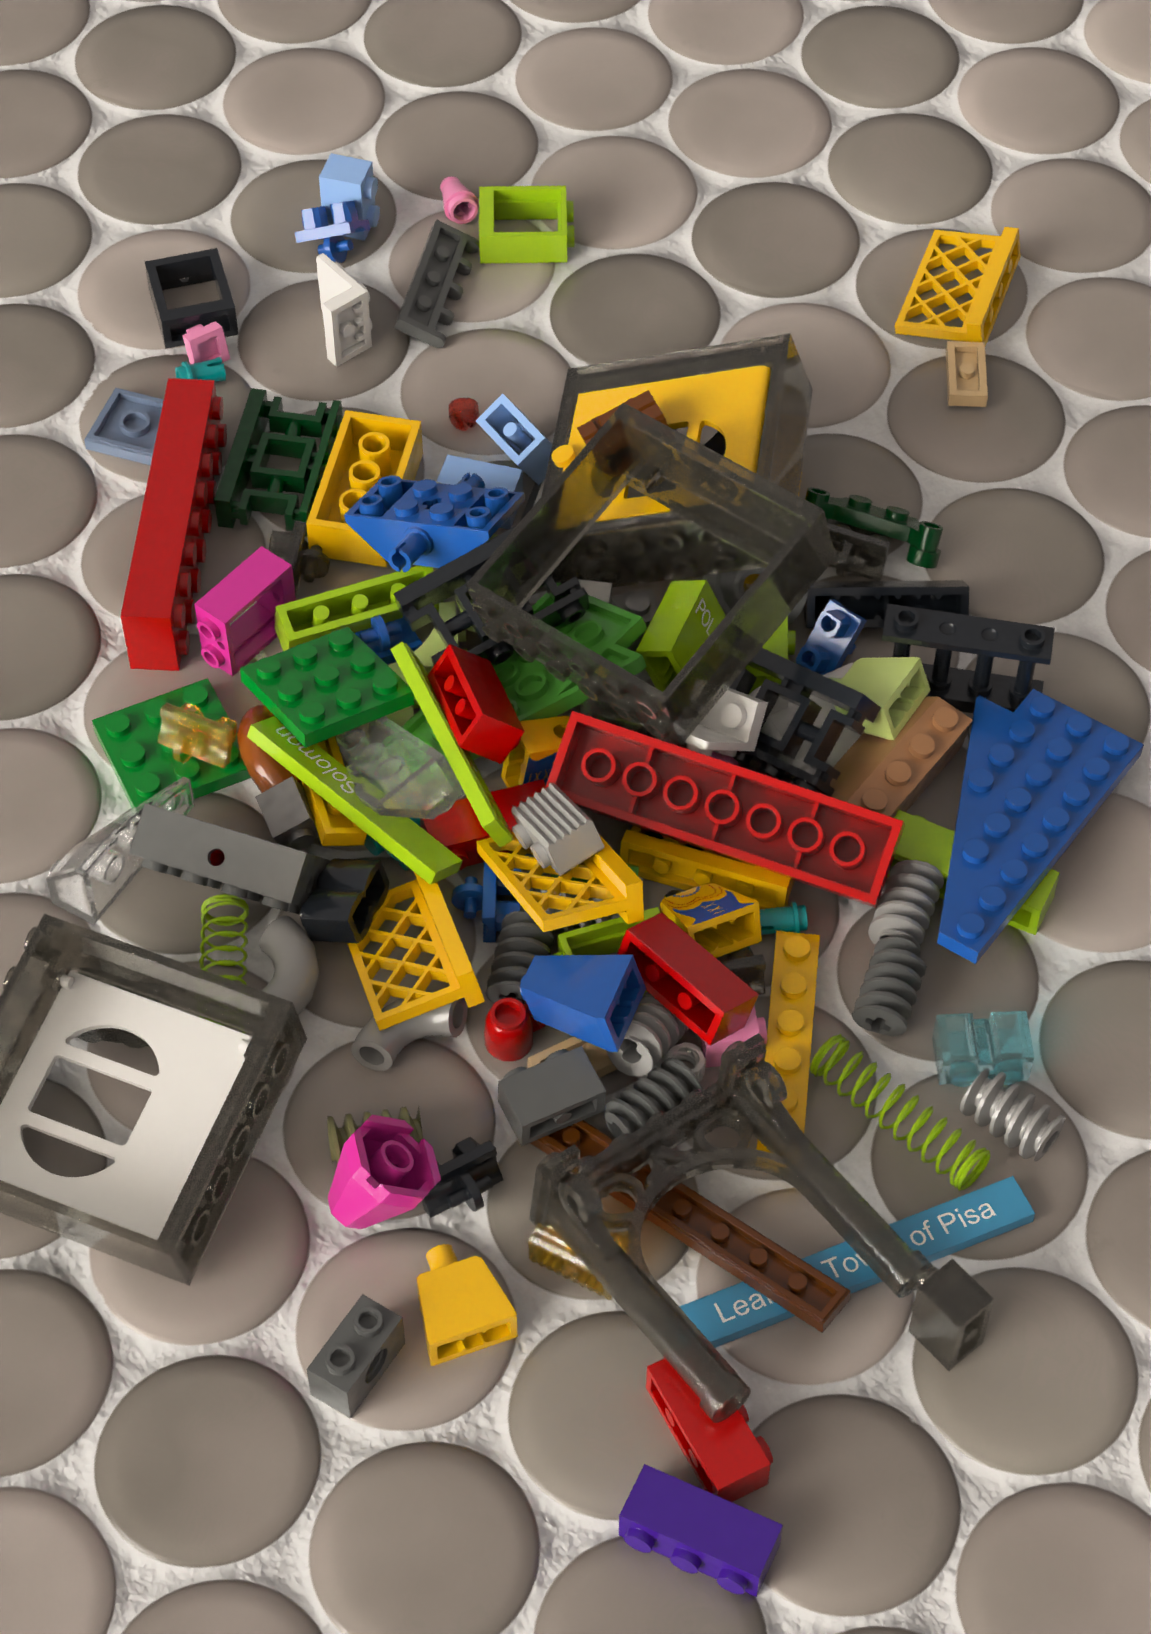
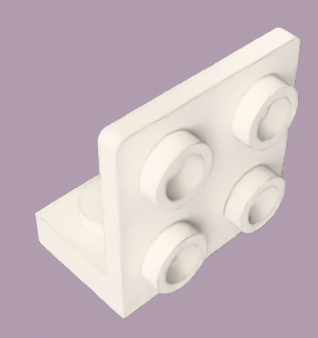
[316,253,372,367]
[640,677,768,757]

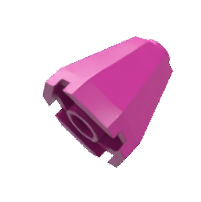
[328,1114,441,1229]

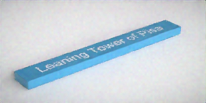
[674,1176,1035,1352]

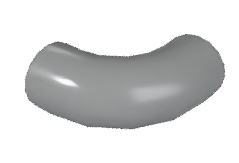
[254,916,319,1030]
[351,991,468,1071]

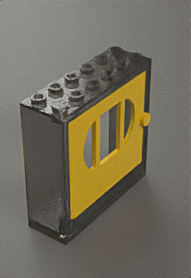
[538,333,813,588]

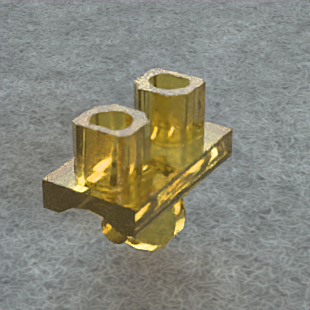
[158,702,237,769]

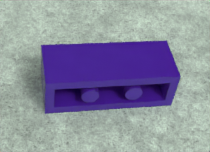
[619,1464,783,1597]

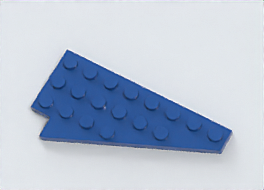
[937,689,1144,964]

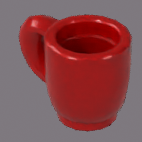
[484,998,546,1062]

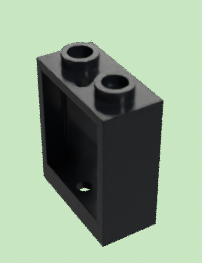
[145,248,239,349]

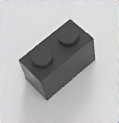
[498,1046,606,1146]

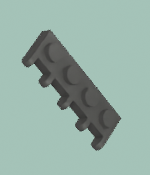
[394,219,480,348]

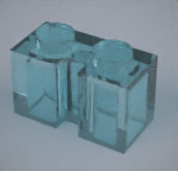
[932,1011,1034,1087]

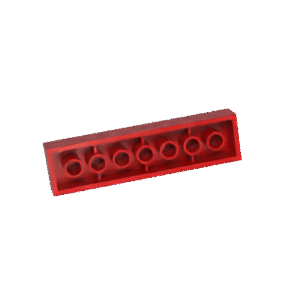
[121,378,227,671]
[545,711,905,908]

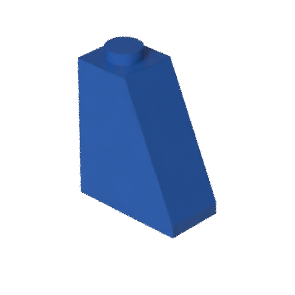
[520,955,646,1052]

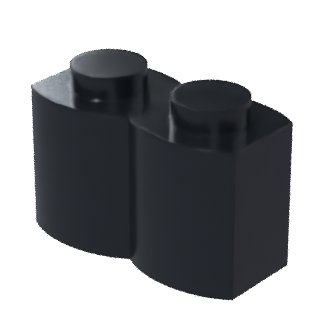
[300,858,390,944]

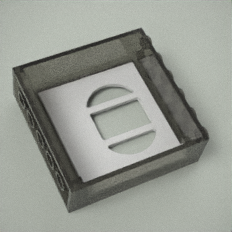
[0,913,307,1285]

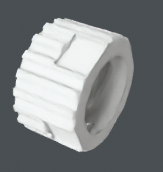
[665,1042,706,1081]

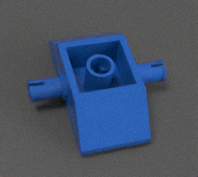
[344,473,525,572]

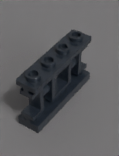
[394,514,589,666]
[720,634,881,797]

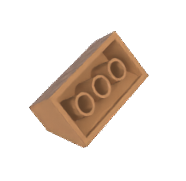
[817,696,973,818]

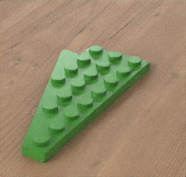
[352,583,647,803]

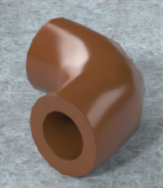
[237,705,301,793]

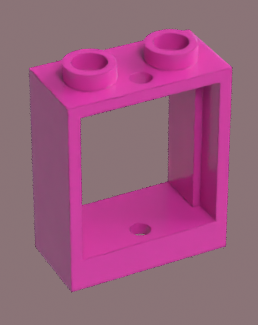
[194,546,296,677]

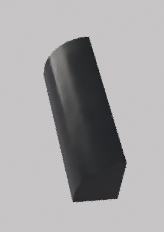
[803,580,969,628]

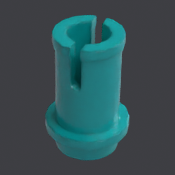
[175,357,226,382]
[759,901,808,935]

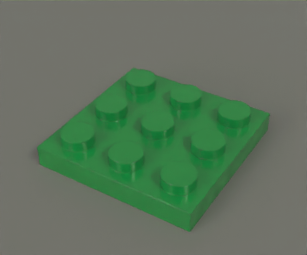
[240,627,414,748]
[92,678,251,820]

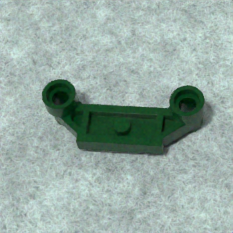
[794,487,943,569]

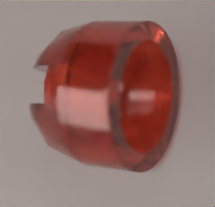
[448,398,479,431]

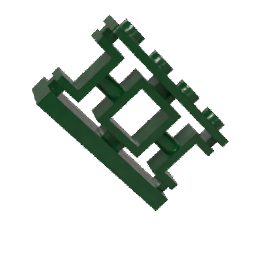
[214,388,343,537]

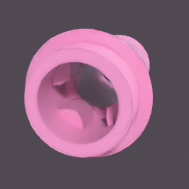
[440,176,479,224]

